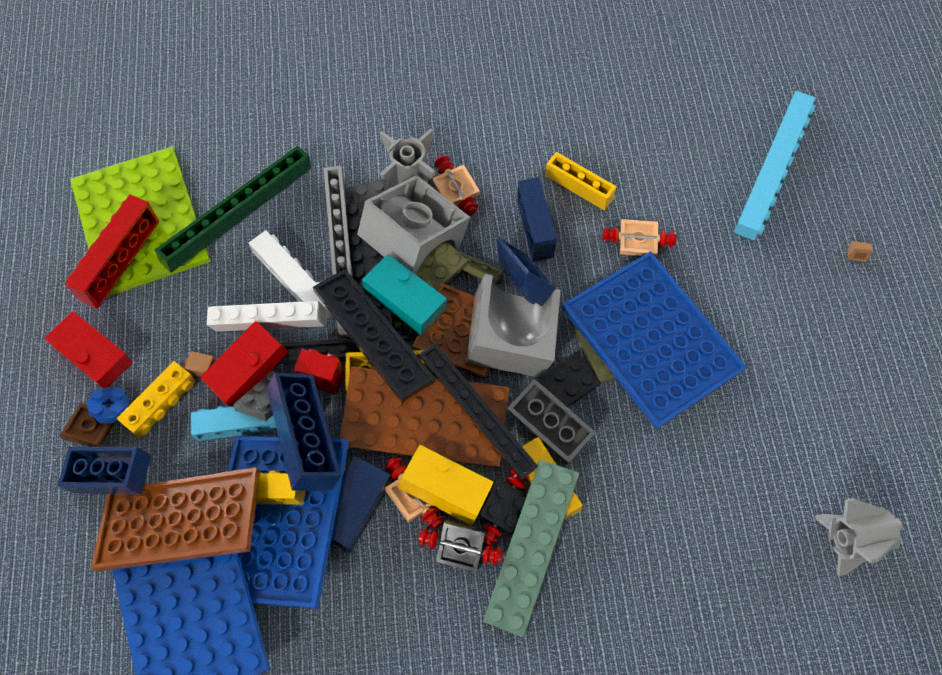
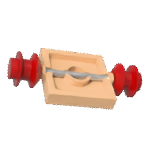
[432,156,480,216]
[602,219,677,257]
[385,457,444,530]

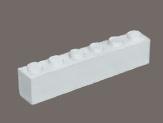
[249,230,332,320]
[207,301,325,332]

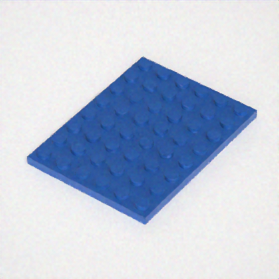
[561,251,747,430]
[228,436,349,609]
[112,553,271,675]

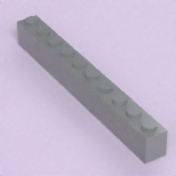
[324,166,353,338]

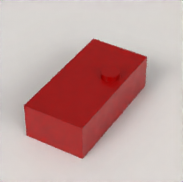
[44,311,133,389]
[200,321,289,407]

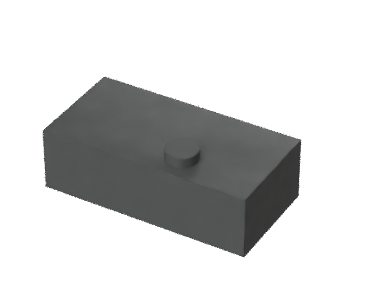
[507,379,596,465]

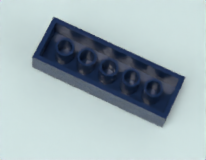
[267,373,341,491]

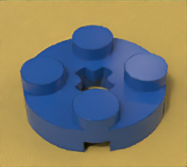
[87,388,130,423]

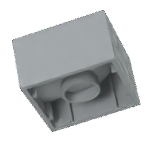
[466,274,561,378]

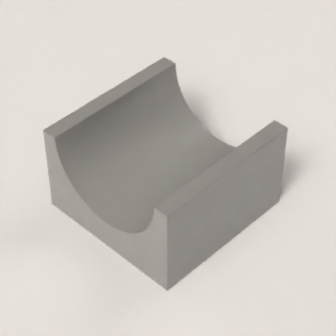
[357,175,470,275]

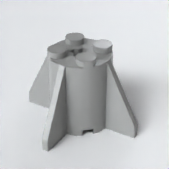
[380,128,435,186]
[815,498,902,576]

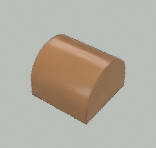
[848,241,873,262]

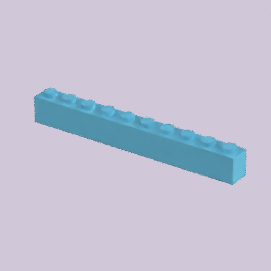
[734,91,816,241]

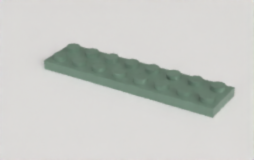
[483,460,580,638]

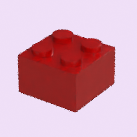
[294,349,345,395]

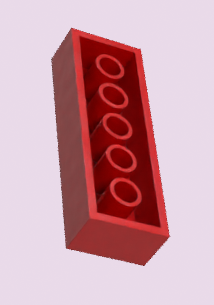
[64,194,160,309]

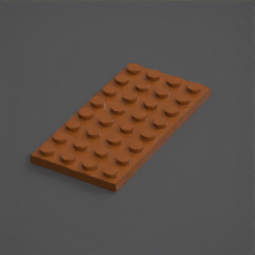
[340,366,509,467]
[91,467,260,572]

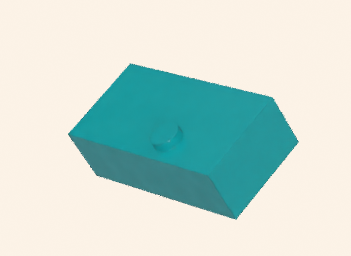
[362,254,447,335]

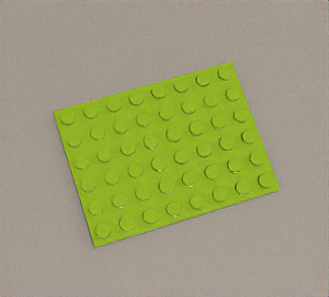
[70,146,211,297]

